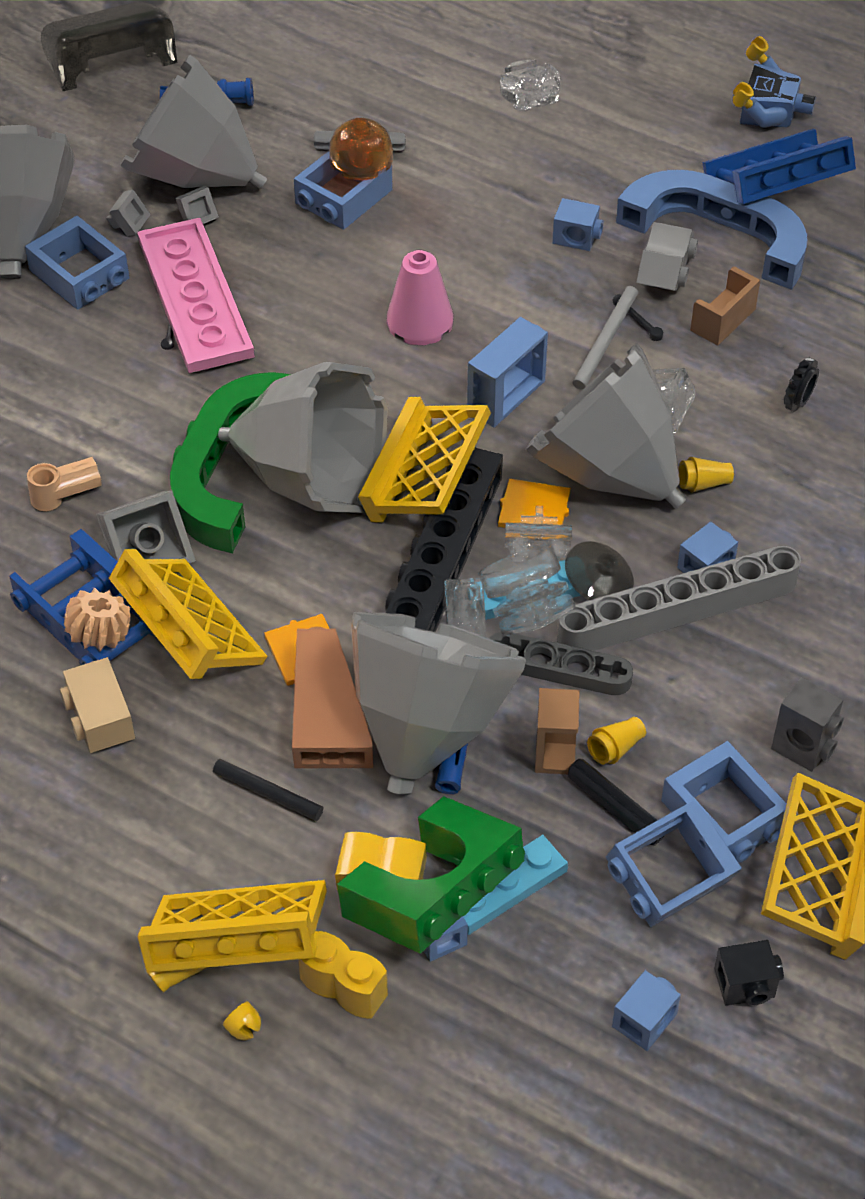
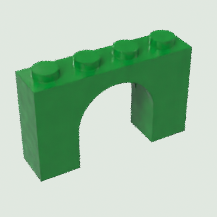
[337,796,525,953]

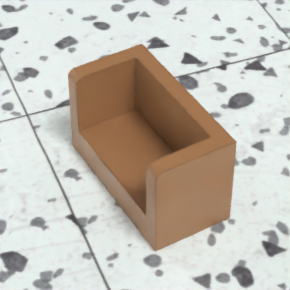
[690,266,760,346]
[535,688,580,775]

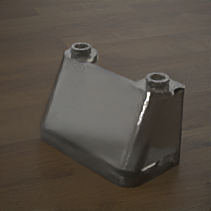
[41,1,178,92]

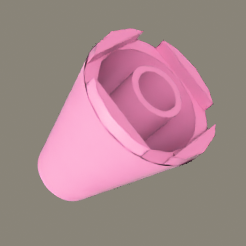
[387,250,453,345]

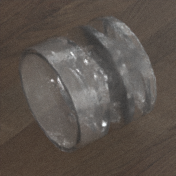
[478,544,576,635]

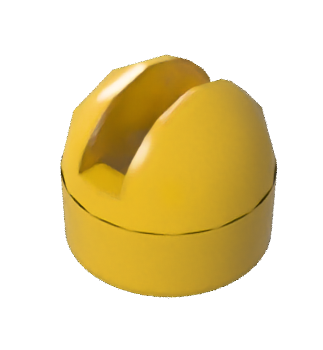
[223,1001,261,1041]

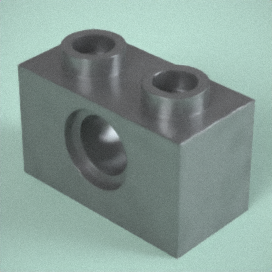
[771,677,844,772]

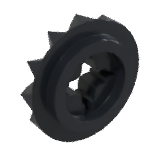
[784,357,819,412]

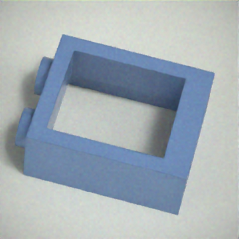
[294,140,393,230]
[25,216,129,310]
[467,317,548,428]
[661,741,787,863]
[606,799,742,927]

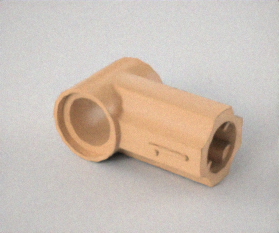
[27,457,102,511]

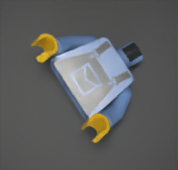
[733,36,816,128]

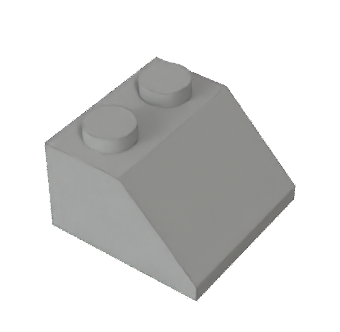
[96,491,196,563]

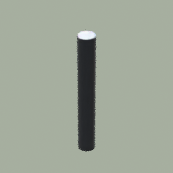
[213,759,324,821]

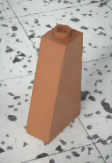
[292,627,373,768]

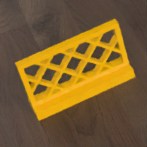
[358,397,491,522]
[109,549,268,679]
[761,773,865,960]
[137,880,327,973]

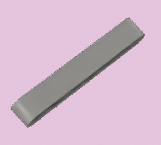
[557,546,801,651]

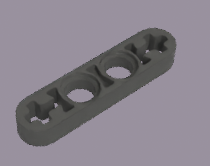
[489,632,633,695]

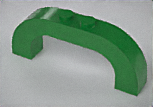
[170,372,291,554]

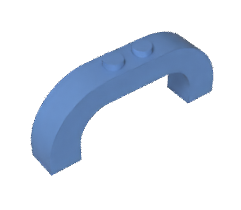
[616,170,807,290]

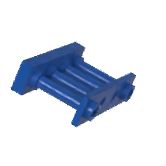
[702,129,856,204]
[9,529,154,665]

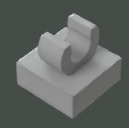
[175,186,219,224]
[106,189,151,237]

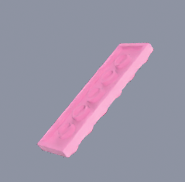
[137,218,255,373]

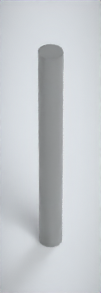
[573,286,638,390]

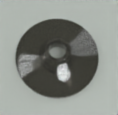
[565,541,634,600]

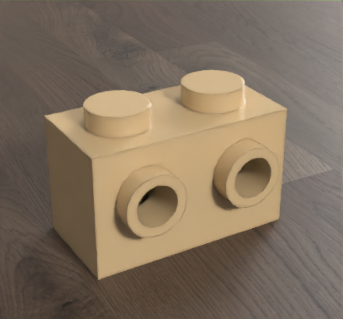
[60,657,135,753]

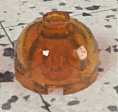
[329,118,393,180]

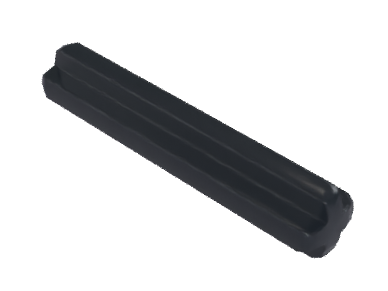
[568,758,664,846]

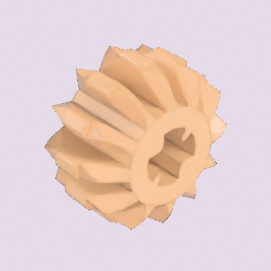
[64,588,131,651]

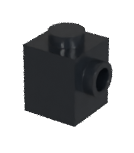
[714,940,784,1006]

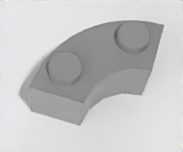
[636,222,698,291]

